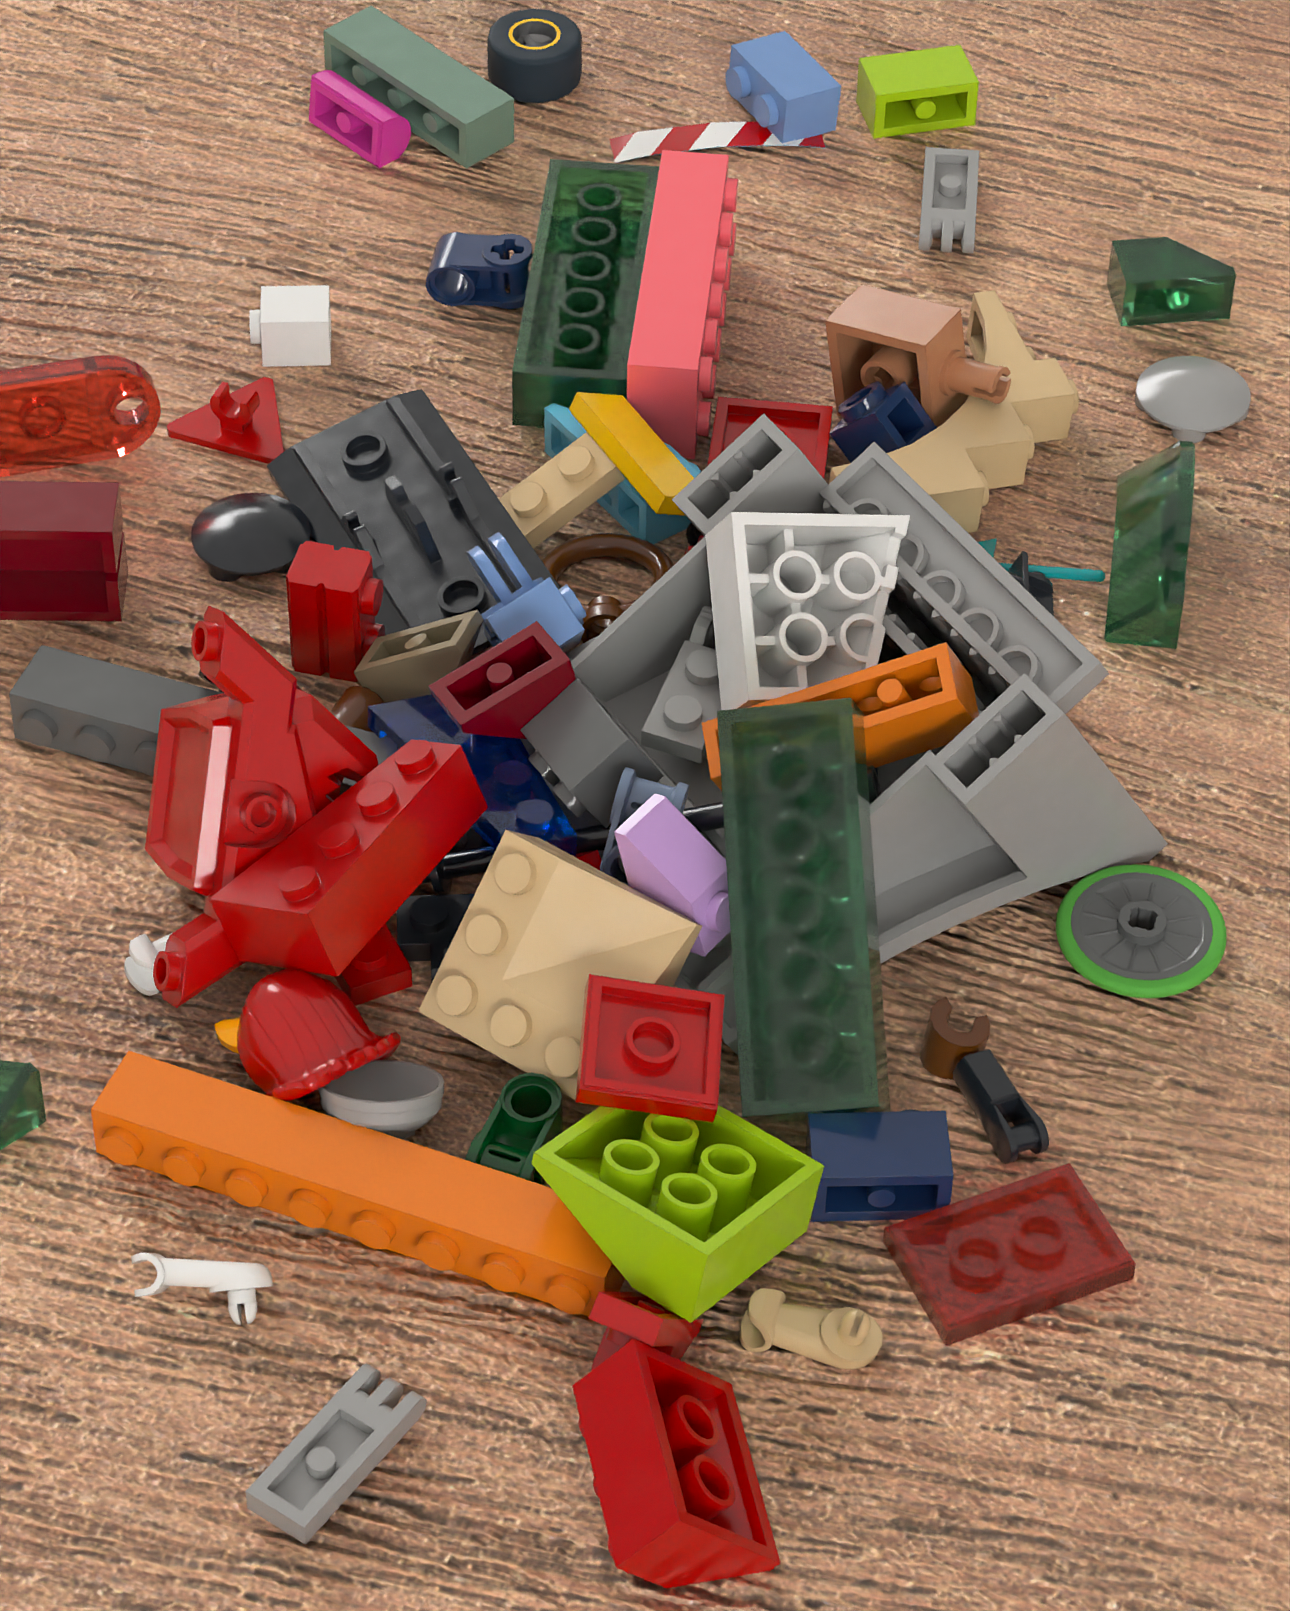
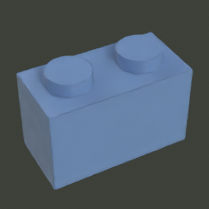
[725,31,841,143]

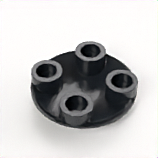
[191,493,311,582]

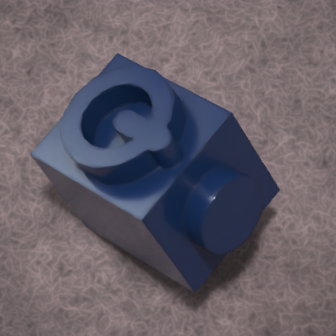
[829,381,937,463]

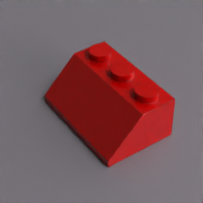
[572,1339,781,1589]

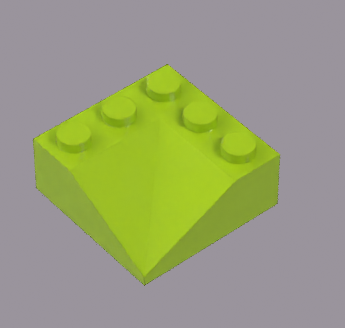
[531,1105,824,1323]

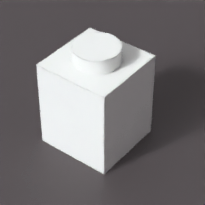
[250,285,331,367]

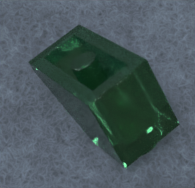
[1107,237,1236,326]

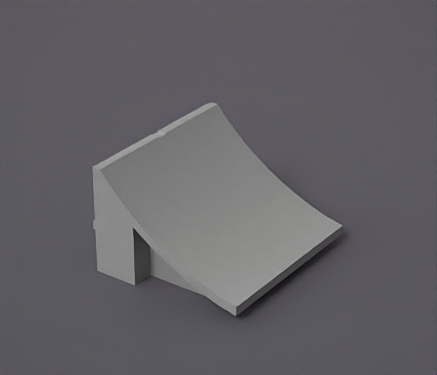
[454,414,1168,1055]

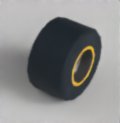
[487,8,582,103]

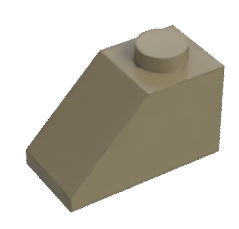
[354,610,483,728]

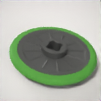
[1056,864,1227,998]

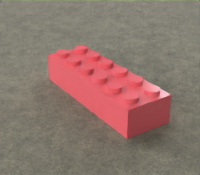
[627,150,738,459]

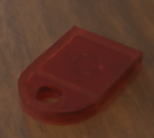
[0,355,161,477]

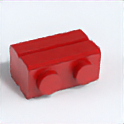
[286,541,385,682]

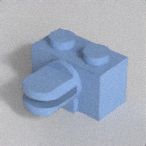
[467,532,587,653]

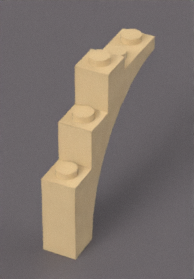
[829,290,1079,533]

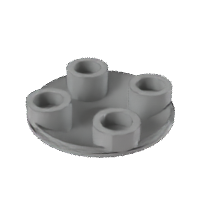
[1135,356,1251,443]

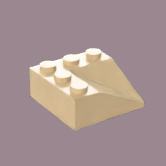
[418,830,702,1106]

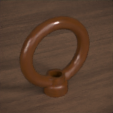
[541,533,674,643]

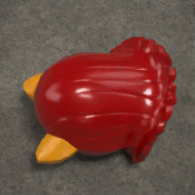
[214,968,401,1102]

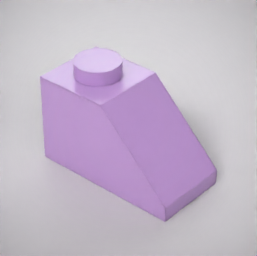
[614,794,744,957]

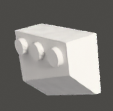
[705,512,910,716]

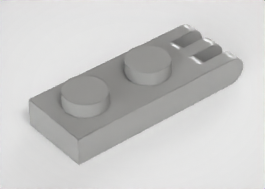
[918,147,979,254]
[246,1364,427,1544]

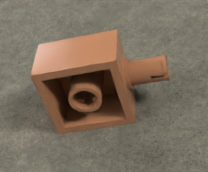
[825,284,1011,428]

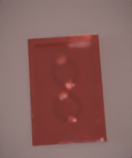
[883,1163,1136,1346]

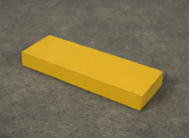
[569,392,694,515]

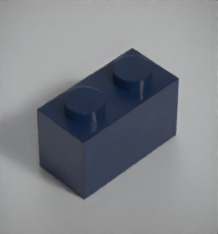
[805,1110,953,1222]

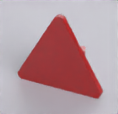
[167,377,284,464]

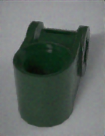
[465,1073,563,1185]

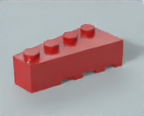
[209,740,488,977]

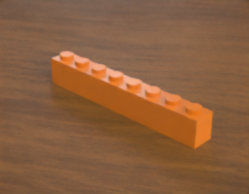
[91,1050,625,1316]

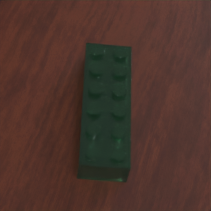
[512,159,659,429]
[717,698,891,1124]

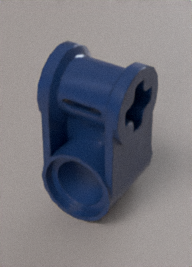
[425,232,537,309]

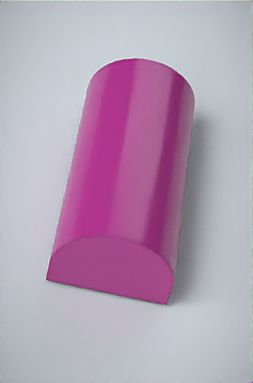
[308,70,411,169]

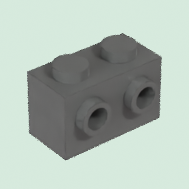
[520,678,664,828]

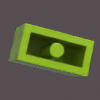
[856,45,979,139]

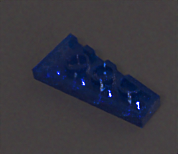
[367,694,577,856]

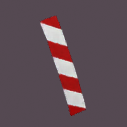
[609,121,825,163]

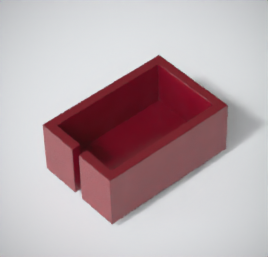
[0,481,128,622]

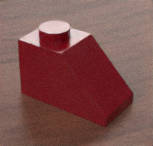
[429,621,576,739]

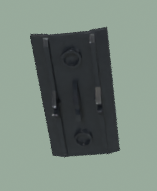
[266,389,560,656]

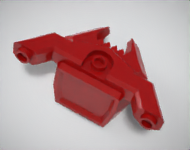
[145,606,379,1008]

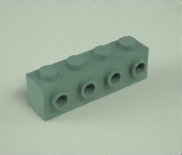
[323,5,515,169]

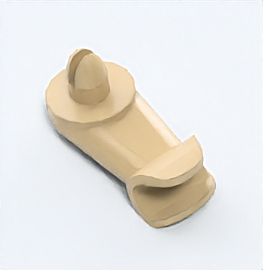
[739,1288,883,1370]

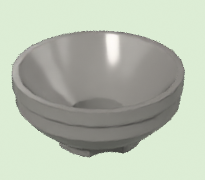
[319,1060,444,1140]

